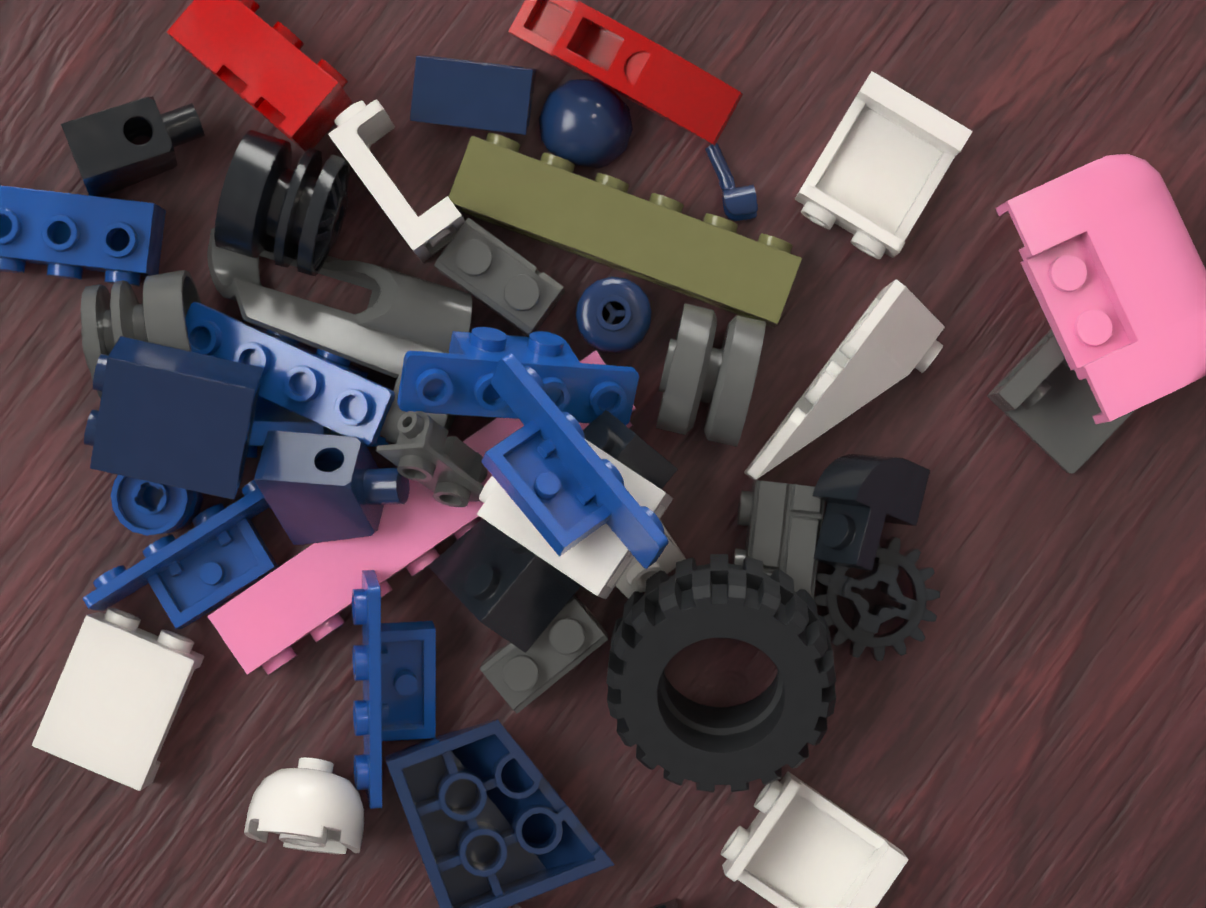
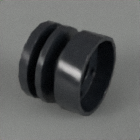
[214,130,350,276]

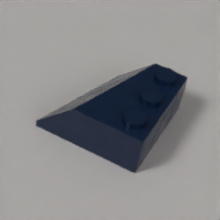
[385,719,615,908]

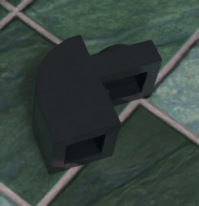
[812,454,930,571]

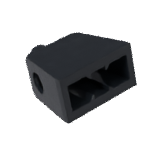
[61,96,205,197]

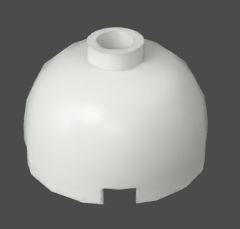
[244,758,364,854]

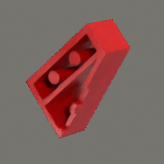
[167,0,353,152]

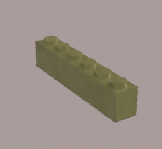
[449,132,802,328]

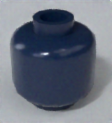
[576,276,652,355]

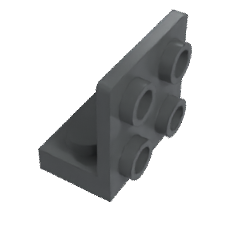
[987,329,1135,474]

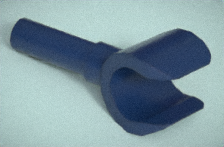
[705,143,758,221]

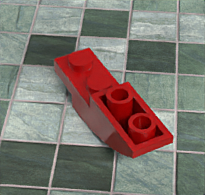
[508,0,743,146]

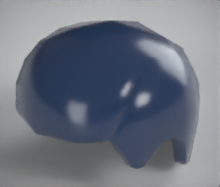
[538,79,633,168]

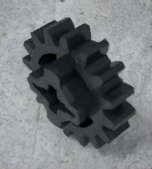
[814,536,940,661]

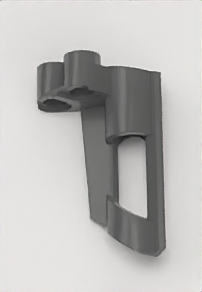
[207,228,472,444]

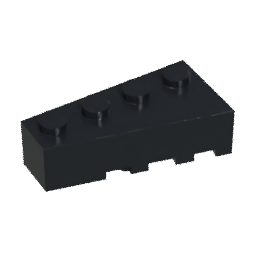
[428,410,678,653]

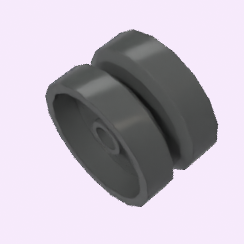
[656,303,766,447]

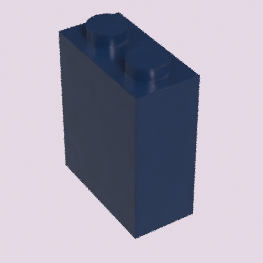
[84,336,264,500]

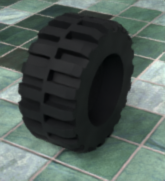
[606,554,836,793]

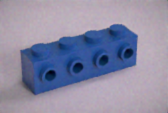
[0,185,166,287]

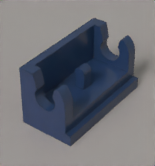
[410,55,536,135]

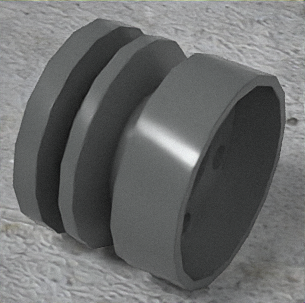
[81,270,201,399]

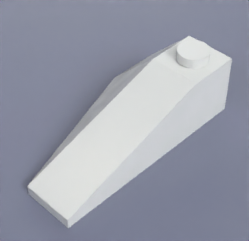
[744,279,945,480]

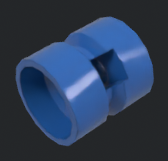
[111,475,203,536]

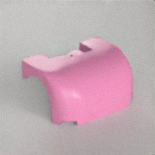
[995,154,1206,424]

